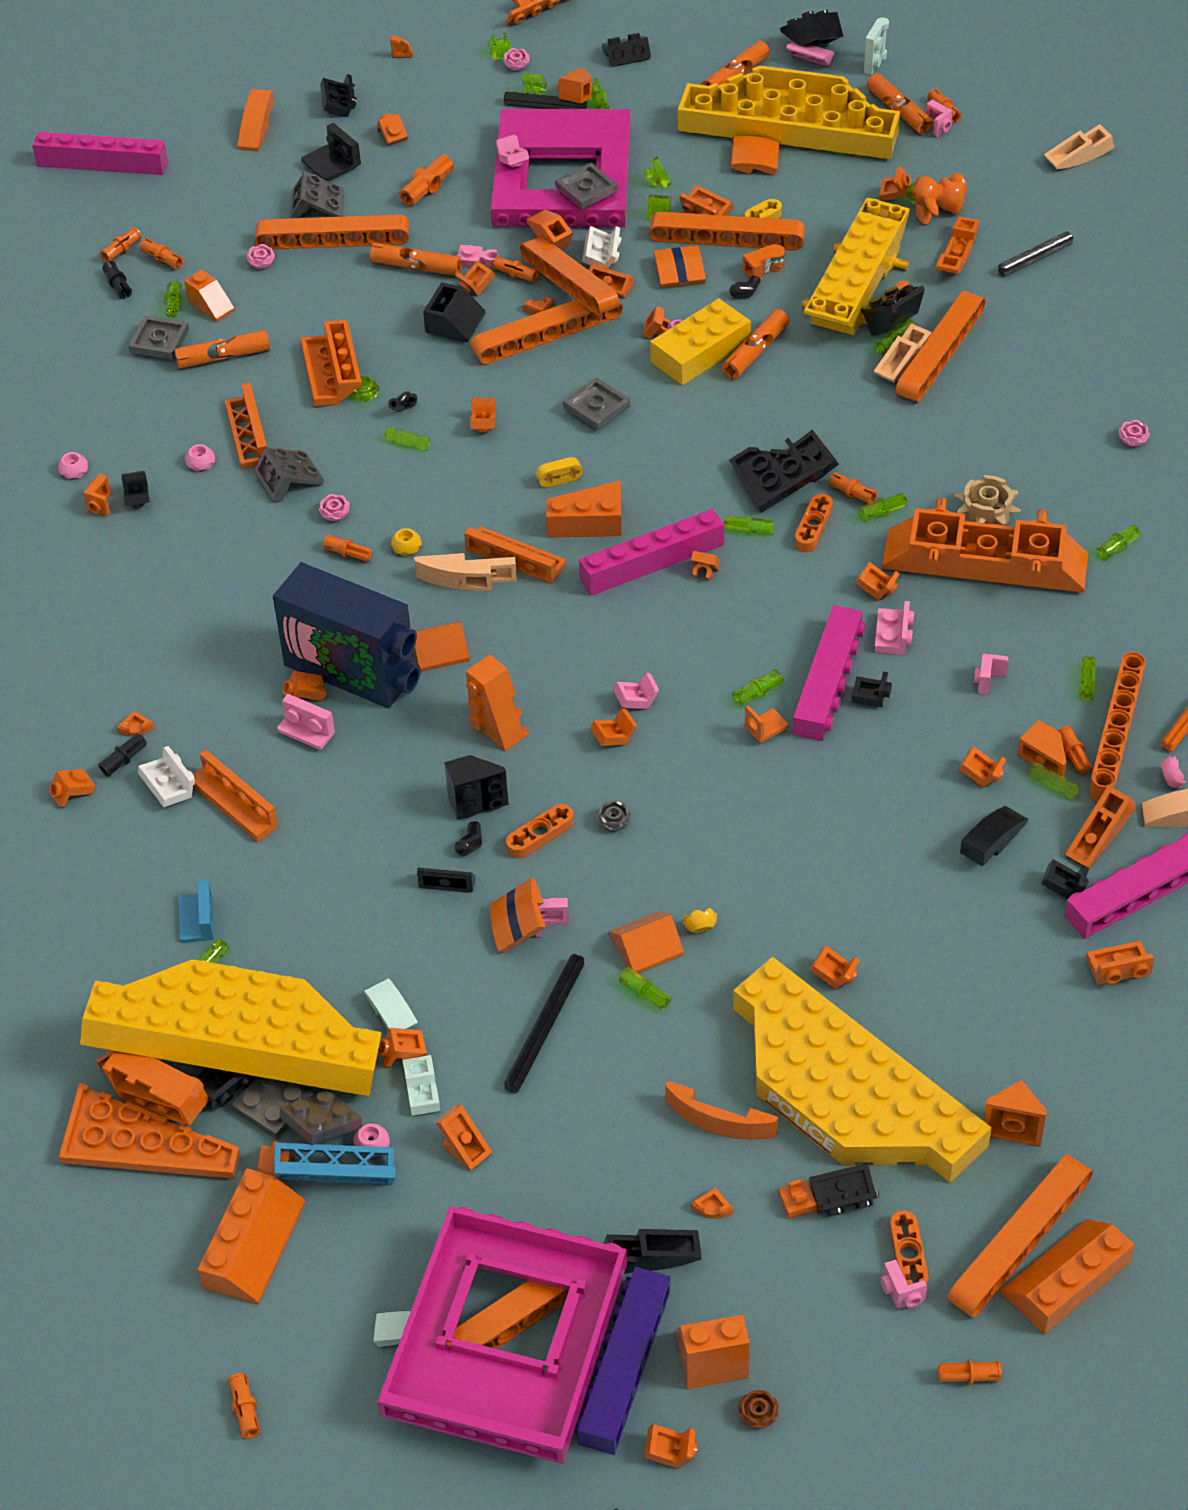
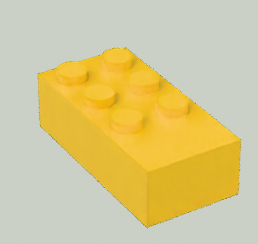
[650,298,751,385]

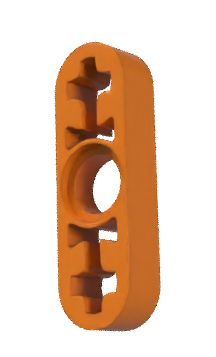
[795,494,833,552]
[506,804,574,858]
[889,1210,929,1286]

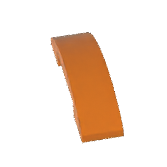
[936,216,980,274]
[665,1081,778,1140]

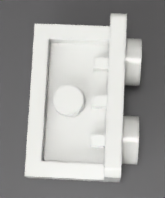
[582,226,622,269]
[138,746,195,807]

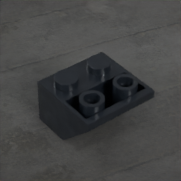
[780,10,844,46]
[423,282,485,343]
[862,284,925,335]
[444,755,509,819]

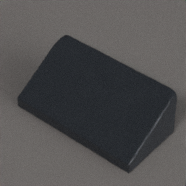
[417,868,476,892]

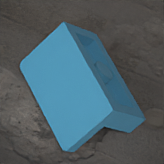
[178,879,214,943]

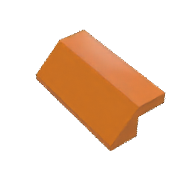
[300,320,362,406]

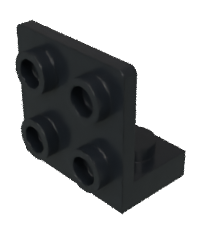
[301,123,361,181]

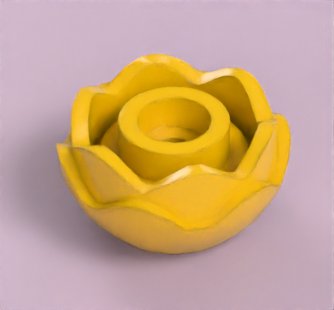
[391,528,422,557]
[682,908,717,933]

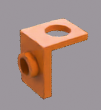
[745,705,788,743]

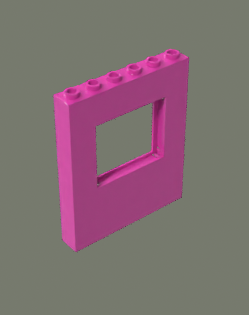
[491,109,631,227]
[378,1206,627,1464]

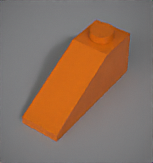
[1065,785,1136,869]

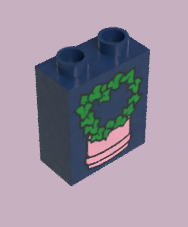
[273,562,421,709]

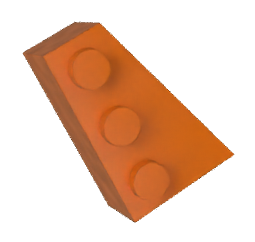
[546,480,622,538]
[466,654,529,751]
[102,1051,209,1126]

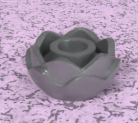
[597,800,631,831]

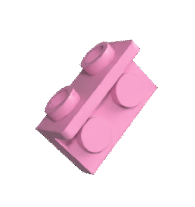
[874,601,914,655]
[277,694,335,750]

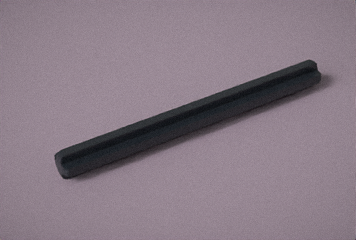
[504,954,585,1093]

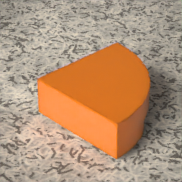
[390,36,413,58]
[523,297,555,314]
[117,711,155,736]
[691,1187,733,1219]

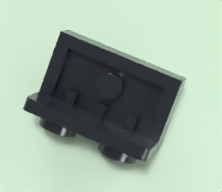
[602,33,651,66]
[320,74,357,117]
[784,429,839,482]
[196,1067,256,1111]
[808,1163,880,1217]

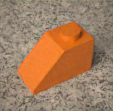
[184,269,234,322]
[1017,720,1067,782]

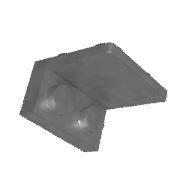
[290,171,344,218]
[254,448,324,501]

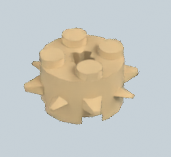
[954,475,1021,526]

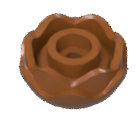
[739,1390,779,1429]

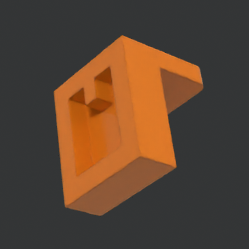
[379,1028,427,1067]

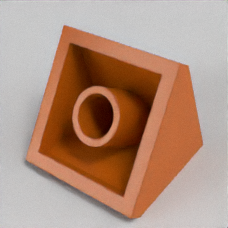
[413,621,470,672]
[609,911,684,975]
[984,1080,1047,1147]

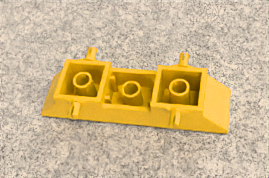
[802,198,910,335]

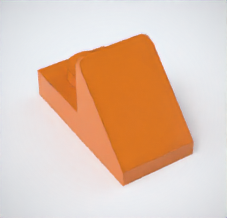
[435,1104,492,1170]

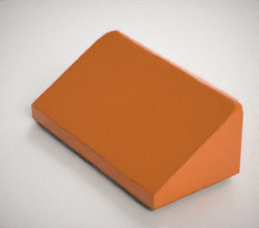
[589,264,635,298]

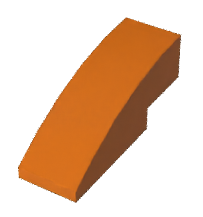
[237,89,274,151]

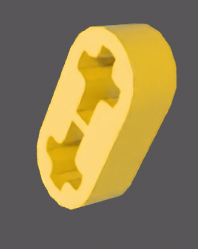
[745,199,782,219]
[536,457,583,487]

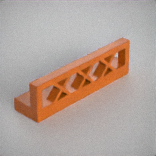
[225,383,267,469]
[464,526,567,584]
[193,749,279,842]

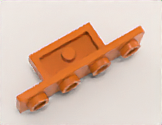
[506,0,568,26]

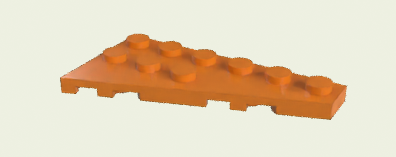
[59,1082,240,1179]

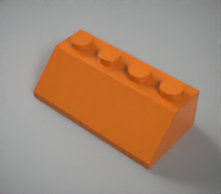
[198,1168,306,1305]
[1000,1219,1135,1335]

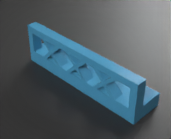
[273,1143,396,1185]

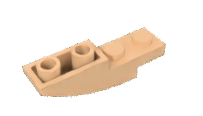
[414,553,517,591]

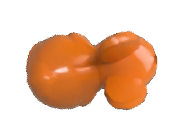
[911,173,967,225]

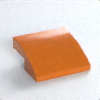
[730,136,779,176]

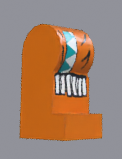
[742,244,785,281]

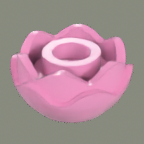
[503,48,529,71]
[246,244,275,269]
[1119,420,1150,447]
[185,444,215,472]
[58,452,88,479]
[319,494,350,522]
[1160,756,1186,788]
[353,1123,390,1157]

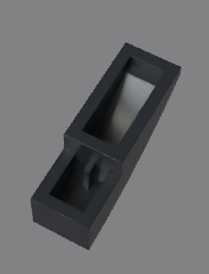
[960,806,1028,866]
[603,1229,702,1273]

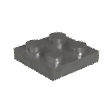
[555,163,618,210]
[128,316,189,360]
[563,377,630,430]
[231,1077,314,1139]
[280,1090,362,1145]

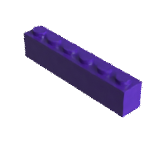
[574,1267,671,1455]

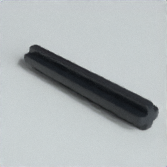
[504,91,587,109]
[998,231,1074,276]

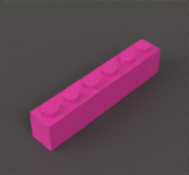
[32,132,168,175]
[579,509,725,596]
[792,605,866,741]
[1064,833,1188,939]

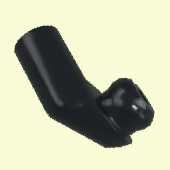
[729,276,761,298]
[388,391,417,411]
[454,821,482,856]

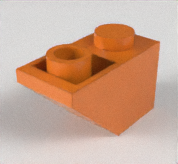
[557,67,592,104]
[526,210,573,250]

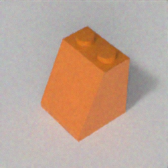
[674,1314,750,1389]

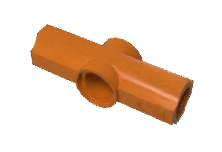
[399,154,454,207]

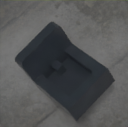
[121,471,150,508]
[851,671,892,708]
[1041,859,1089,899]

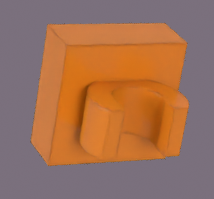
[643,306,670,339]
[691,551,721,580]
[778,1179,817,1219]

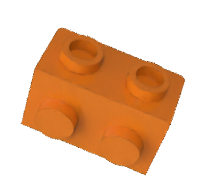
[679,185,734,216]
[1086,940,1154,985]

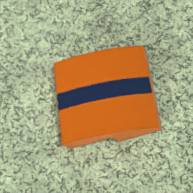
[653,245,706,289]
[490,878,546,953]

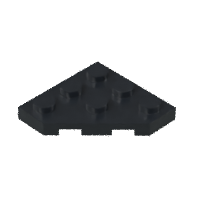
[729,447,824,513]

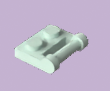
[864,17,889,75]

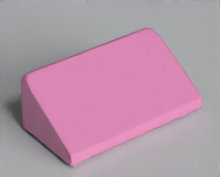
[786,42,834,67]

